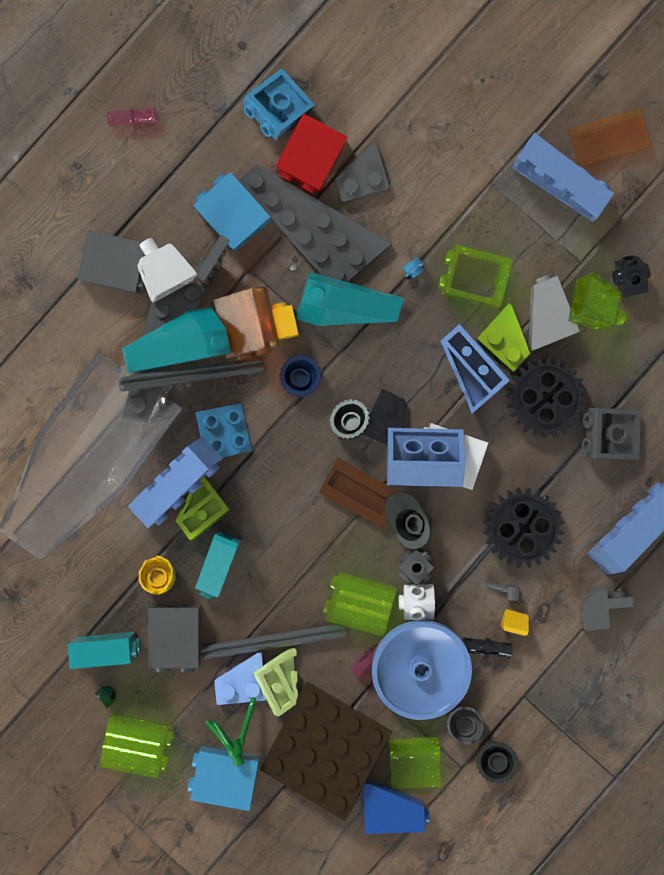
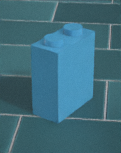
[193,172,272,253]
[187,746,260,811]

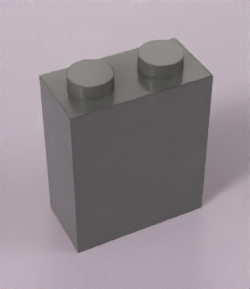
[77,230,145,294]
[148,605,201,672]

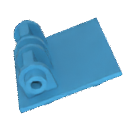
[195,403,252,458]

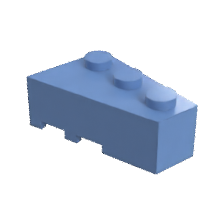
[441,323,510,413]

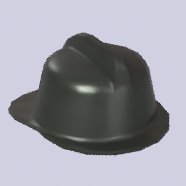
[385,492,432,549]

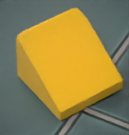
[501,609,529,636]

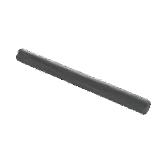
[118,358,264,391]
[201,623,347,659]

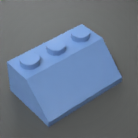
[387,428,465,487]

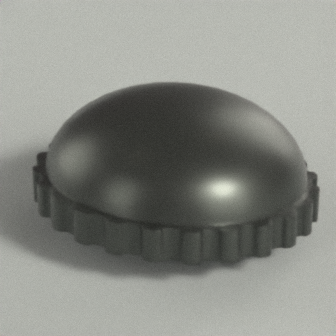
[329,399,371,441]
[476,741,519,784]

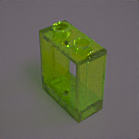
[438,244,513,309]

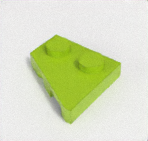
[477,303,530,372]
[176,476,231,541]

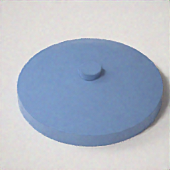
[372,620,472,720]

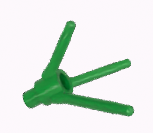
[205,697,256,767]

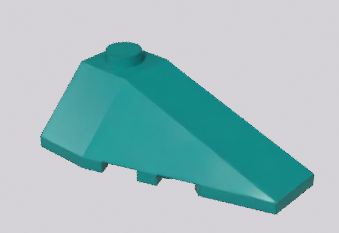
[295,272,404,326]
[122,307,231,373]

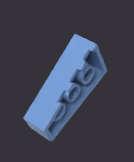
[587,482,664,575]

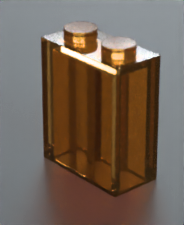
[213,287,280,361]

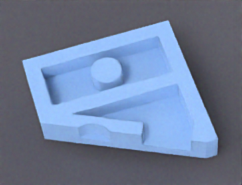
[214,651,266,705]

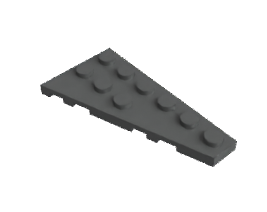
[238,164,392,282]

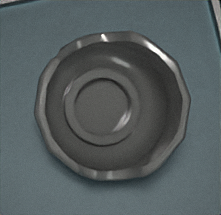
[446,706,485,744]

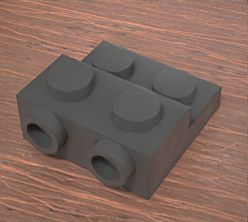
[582,408,641,460]

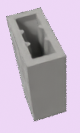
[528,274,580,352]

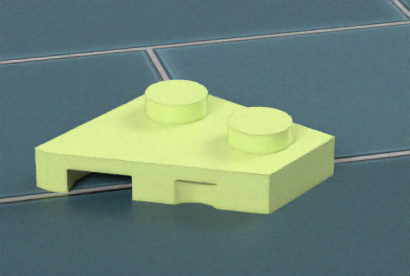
[253,647,298,716]

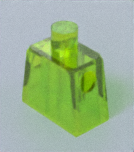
[568,272,627,331]

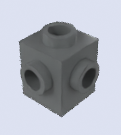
[398,549,434,585]

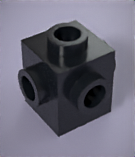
[612,255,651,298]

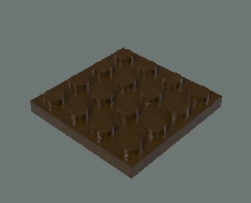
[260,682,393,821]

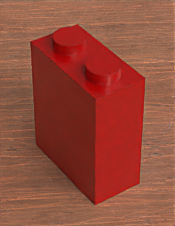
[275,113,348,194]

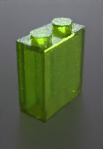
[323,570,397,637]
[99,713,173,779]

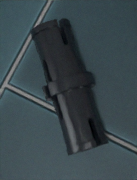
[462,637,513,659]

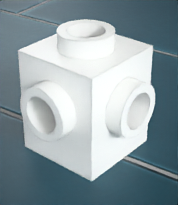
[399,584,435,621]

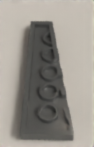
[122,282,206,423]

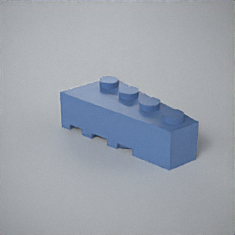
[511,133,614,222]
[128,437,223,528]

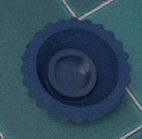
[279,355,322,397]

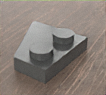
[335,142,390,204]
[195,235,230,287]

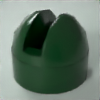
[95,686,116,708]

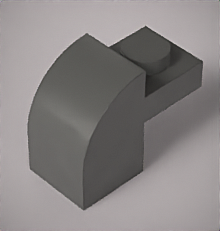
[580,586,634,631]

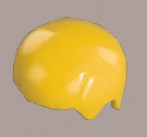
[139,556,176,595]

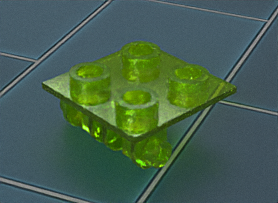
[389,737,441,789]

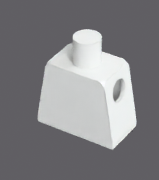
[138,238,197,303]

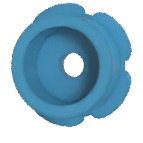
[402,257,425,279]

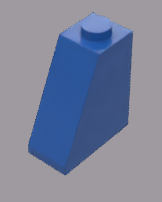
[363,778,430,834]

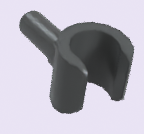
[486,581,520,601]

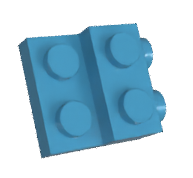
[243,68,315,141]

